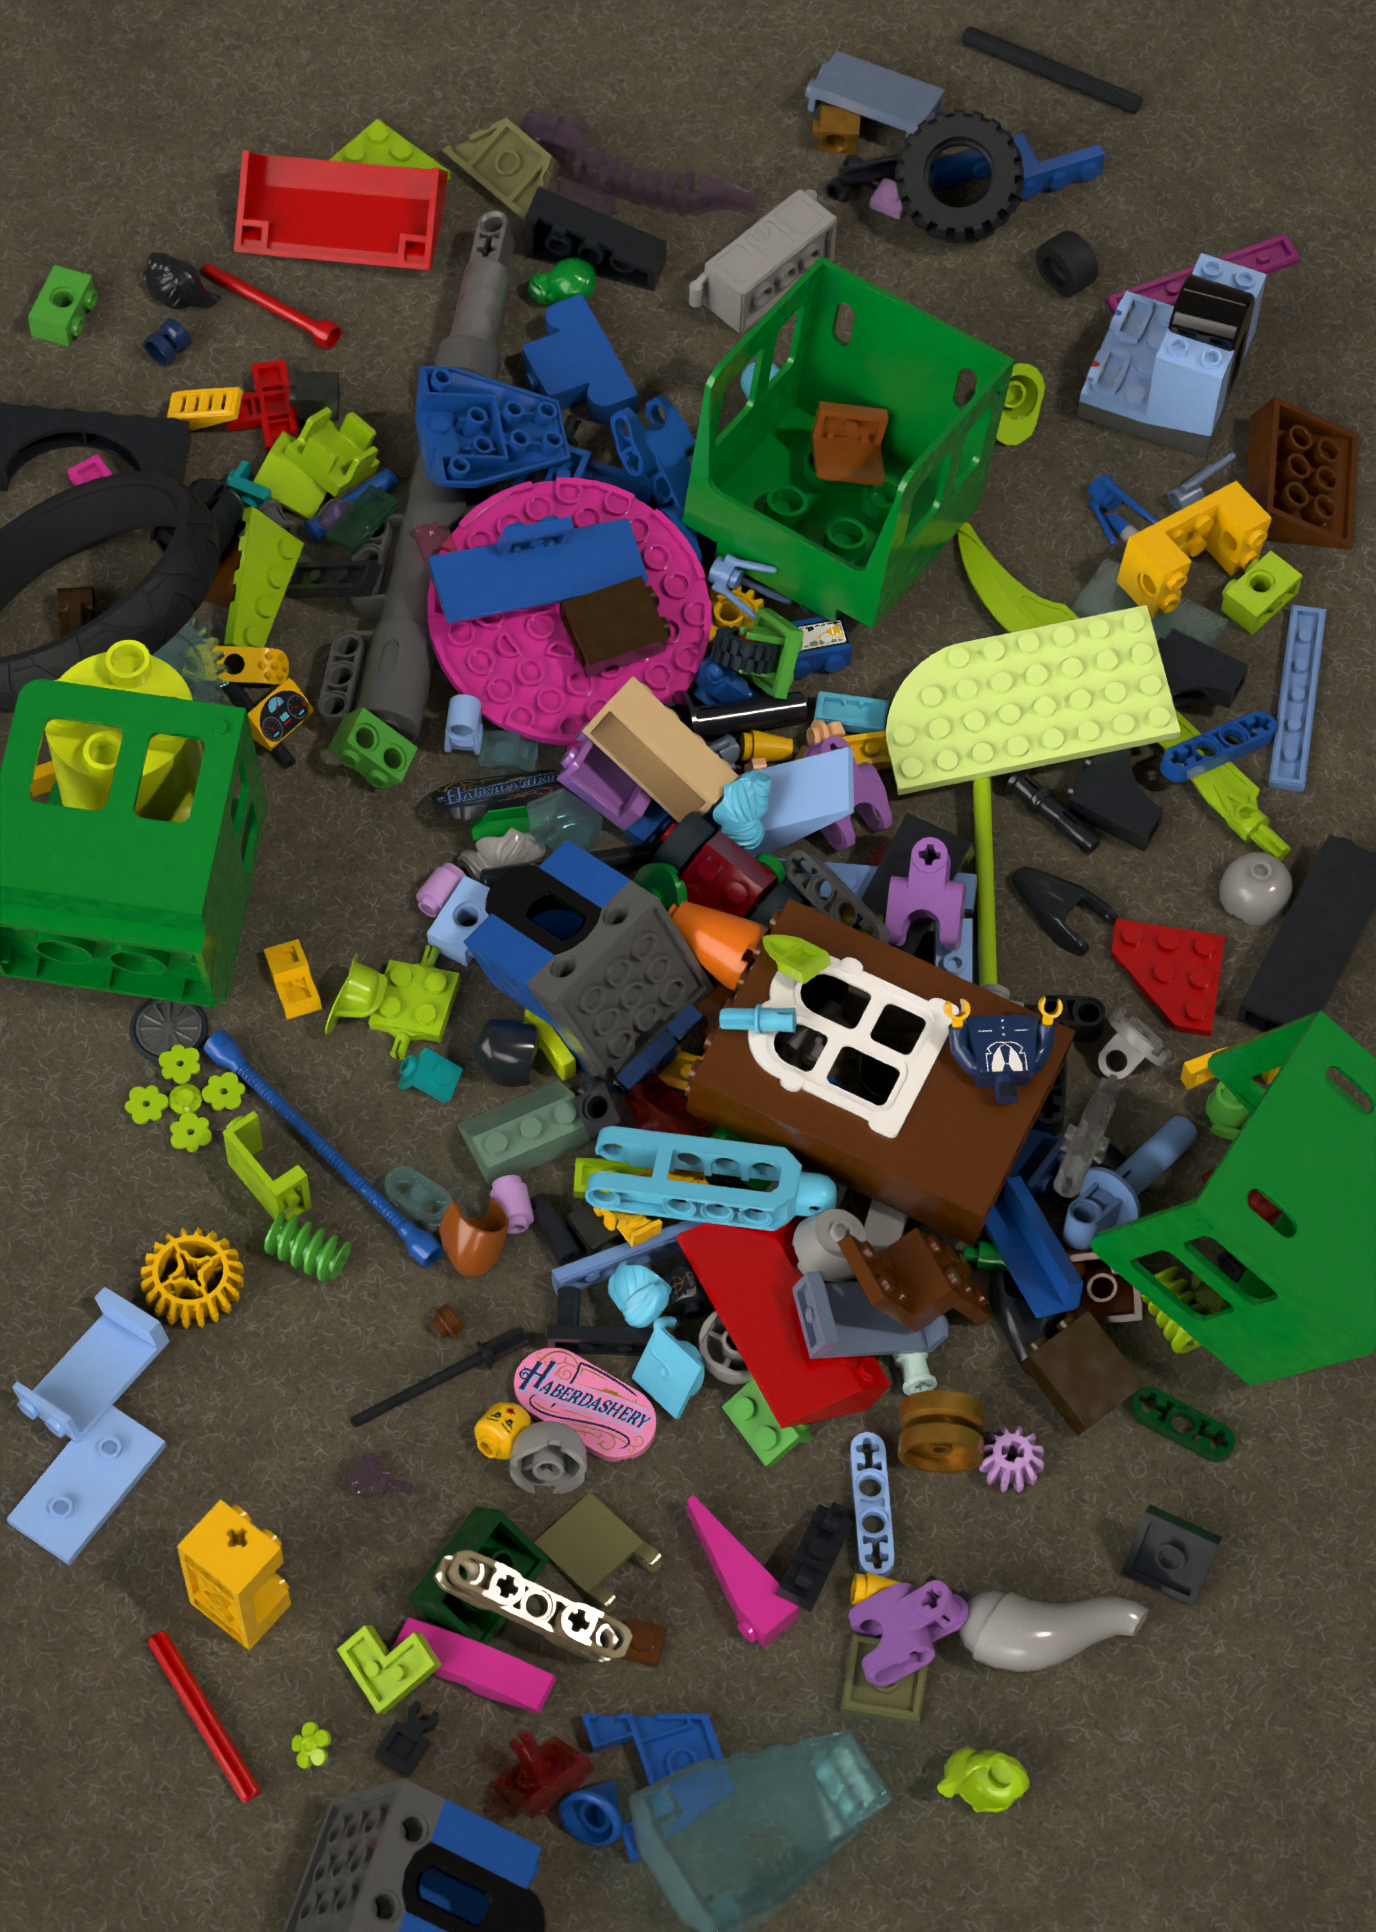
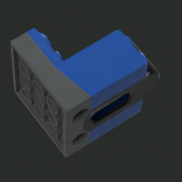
[463,839,715,1083]
[283,1778,546,1932]

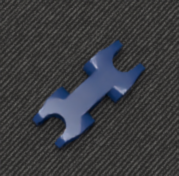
[610,394,717,564]

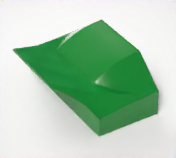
[469,806,545,841]

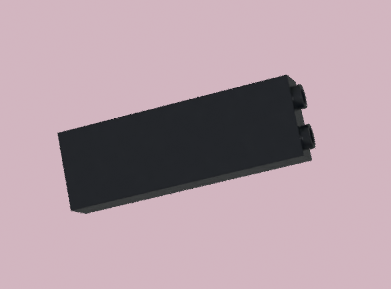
[1236,834,1376,1033]

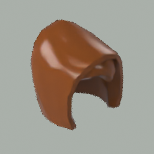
[438,1198,509,1278]

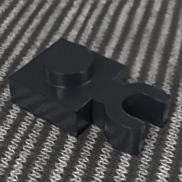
[375,1701,439,1778]

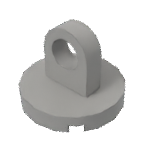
[1098,1007,1171,1080]

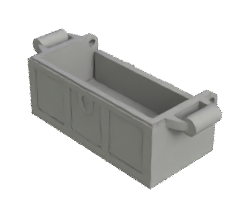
[689,189,837,334]

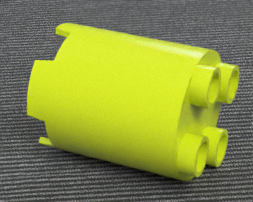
[45,640,203,823]

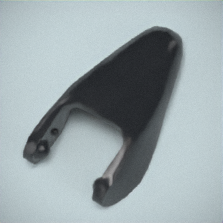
[1012,866,1118,956]
[988,1267,1057,1376]

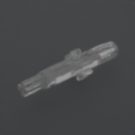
[1054,1074,1122,1197]

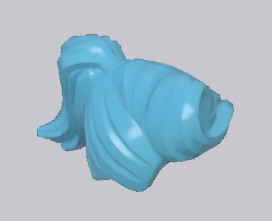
[713,769,772,850]
[608,1260,672,1328]

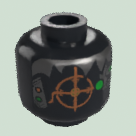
[664,1260,713,1319]

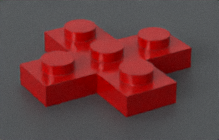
[223,359,306,455]

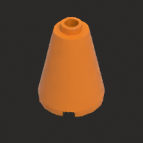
[668,901,770,992]

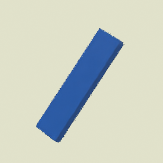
[984,1176,1083,1318]

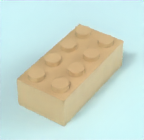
[582,676,739,823]

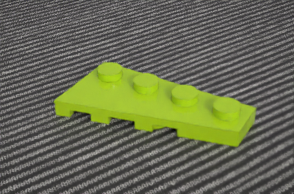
[224,506,304,658]

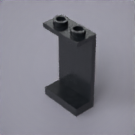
[852,813,975,958]

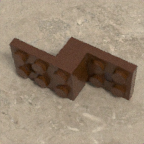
[837,1228,993,1333]

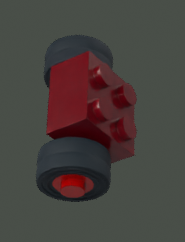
[652,811,803,927]

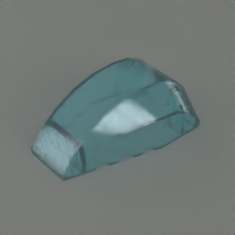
[629,1730,893,1932]

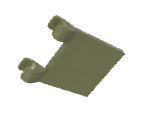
[533,1492,662,1615]

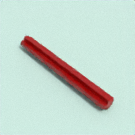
[148,1631,260,1803]

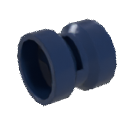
[144,318,192,366]

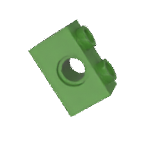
[28,265,98,347]

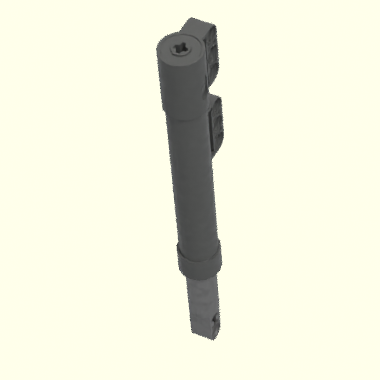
[318,210,515,743]

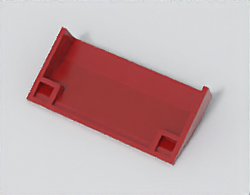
[234,150,448,271]
[676,1209,891,1429]

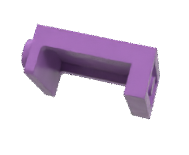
[556,722,652,832]

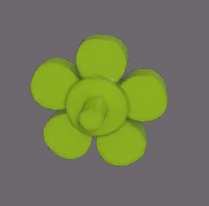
[292,1722,331,1769]

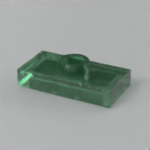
[325,484,399,555]

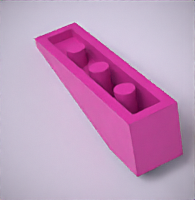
[687,1495,800,1648]

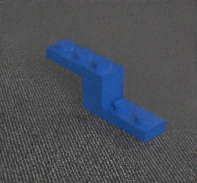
[929,133,1105,200]

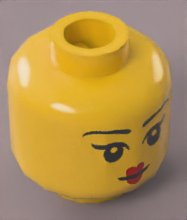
[474,1402,531,1460]

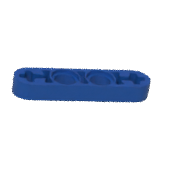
[1160,711,1277,782]

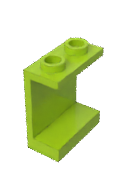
[223,1111,312,1222]

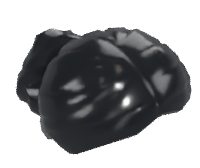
[858,1033,905,1102]

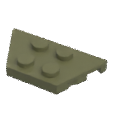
[442,118,556,221]

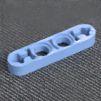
[850,1432,895,1577]

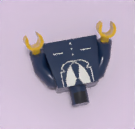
[943,996,1063,1105]

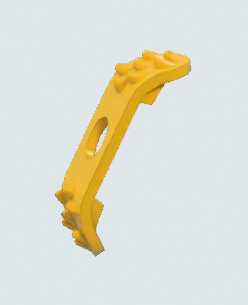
[184,645,289,685]

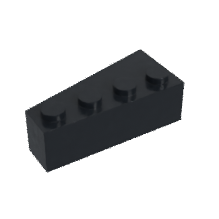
[525,186,667,292]

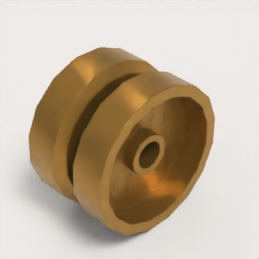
[898,1390,985,1474]

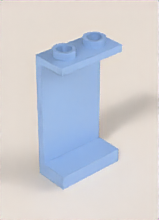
[12,1287,170,1443]

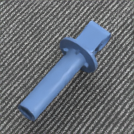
[1062,1116,1198,1250]

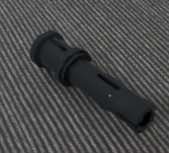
[1004,769,1102,856]

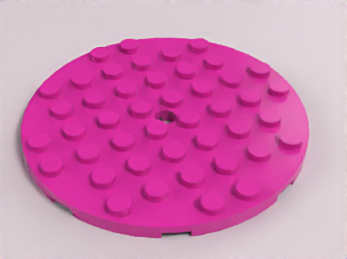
[427,477,712,746]

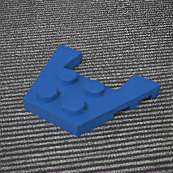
[582,1713,734,1864]

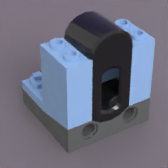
[1077,253,1267,459]

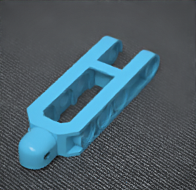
[585,1126,837,1231]

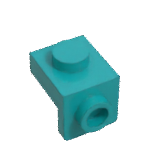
[225,460,272,508]
[397,1047,463,1103]

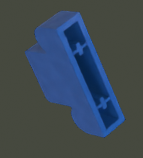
[522,294,638,425]

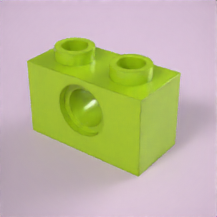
[1221,550,1303,635]

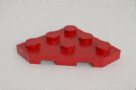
[1110,919,1225,1037]

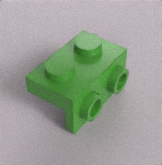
[722,1379,813,1467]

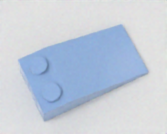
[718,747,854,856]

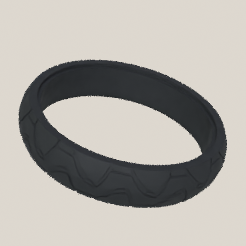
[0,471,219,713]

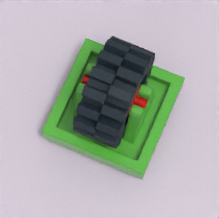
[710,607,804,699]

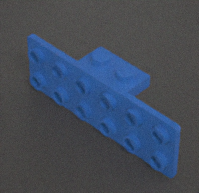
[428,515,648,624]

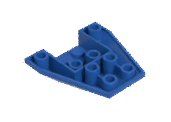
[415,366,571,488]

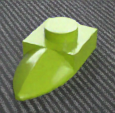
[762,935,831,984]

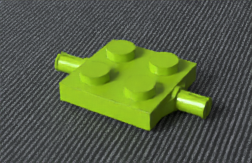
[368,945,461,1060]

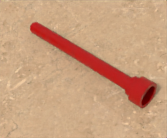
[202,263,342,350]

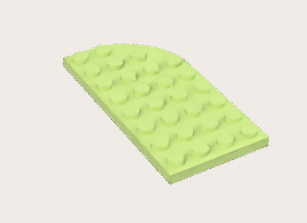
[886,605,1181,795]

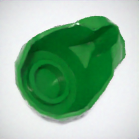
[528,258,596,305]

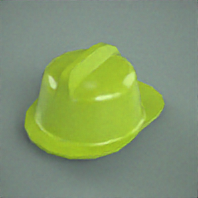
[996,363,1045,445]
[325,953,388,1035]

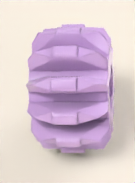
[979,1425,1044,1493]

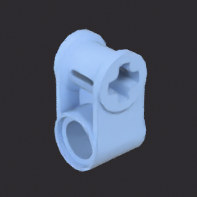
[445,694,484,755]

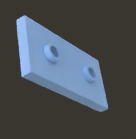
[6,1406,166,1566]

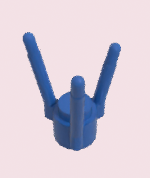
[1088,474,1159,545]

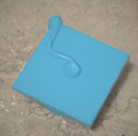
[631,1316,705,1419]

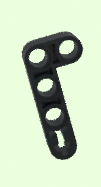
[1034,994,1106,1137]

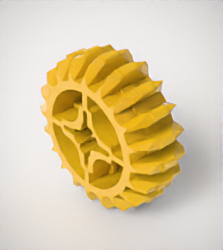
[140,1227,244,1329]

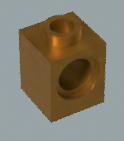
[812,105,861,154]

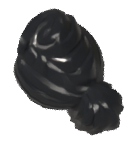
[142,252,221,309]

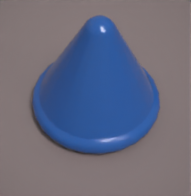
[558,1779,623,1846]

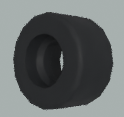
[1035,231,1099,297]

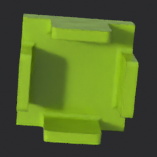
[284,407,380,497]

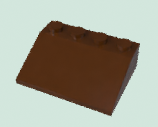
[1245,397,1359,550]

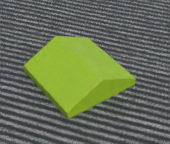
[253,432,328,520]

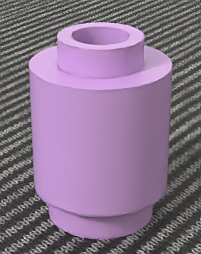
[416,863,466,917]
[490,1175,534,1234]

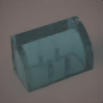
[527,788,603,852]

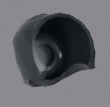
[473,1019,539,1087]

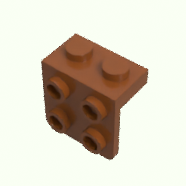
[810,401,889,485]

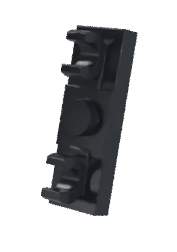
[775,1502,854,1612]

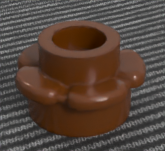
[431,1303,465,1339]

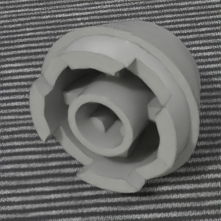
[792,1209,866,1283]

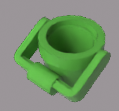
[1205,1081,1266,1141]

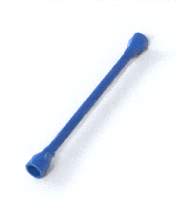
[203,1030,444,1268]

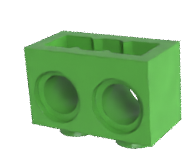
[327,707,418,789]

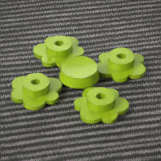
[125,1044,245,1152]

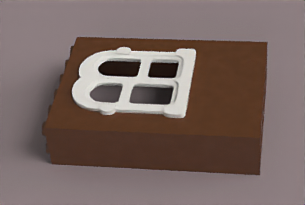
[684,898,1076,1247]

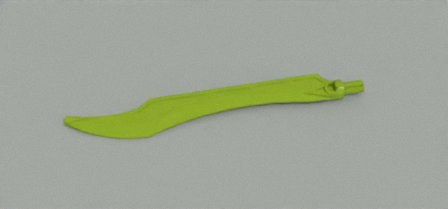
[956,522,1291,861]

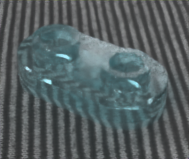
[384,1166,452,1227]

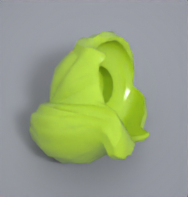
[937,1746,1029,1813]

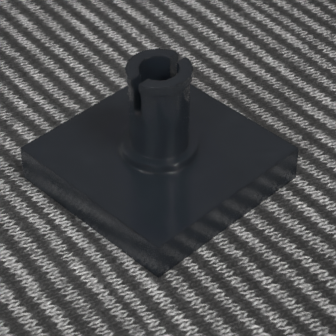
[1121,1505,1222,1606]

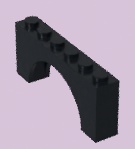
[0,402,191,492]
[1066,628,1248,852]

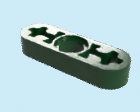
[1131,1386,1235,1462]

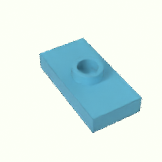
[814,691,889,734]

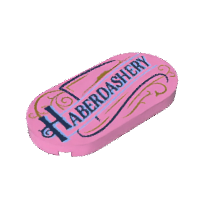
[514,1348,656,1462]

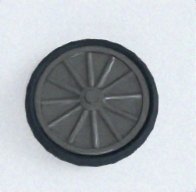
[130,999,209,1063]

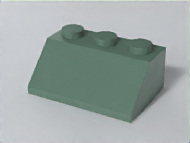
[457,1081,591,1187]

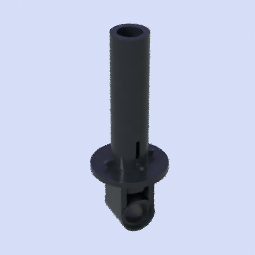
[663,690,807,738]

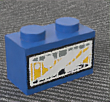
[791,614,852,679]

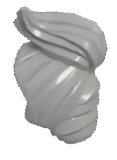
[457,828,546,891]

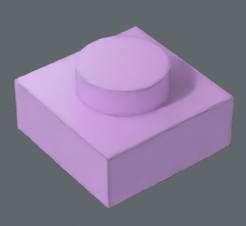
[869,178,904,220]

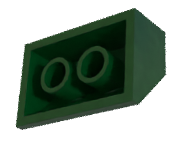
[408,1506,550,1646]

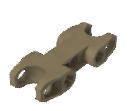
[433,1550,633,1662]

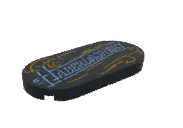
[432,770,576,820]

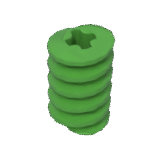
[264,1212,352,1283]

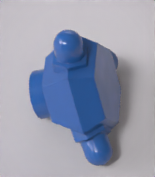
[692,652,760,705]

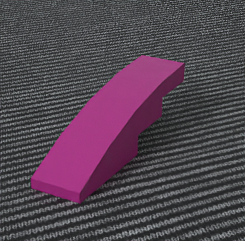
[390,1618,556,1713]

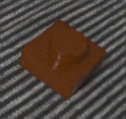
[619,1617,667,1668]

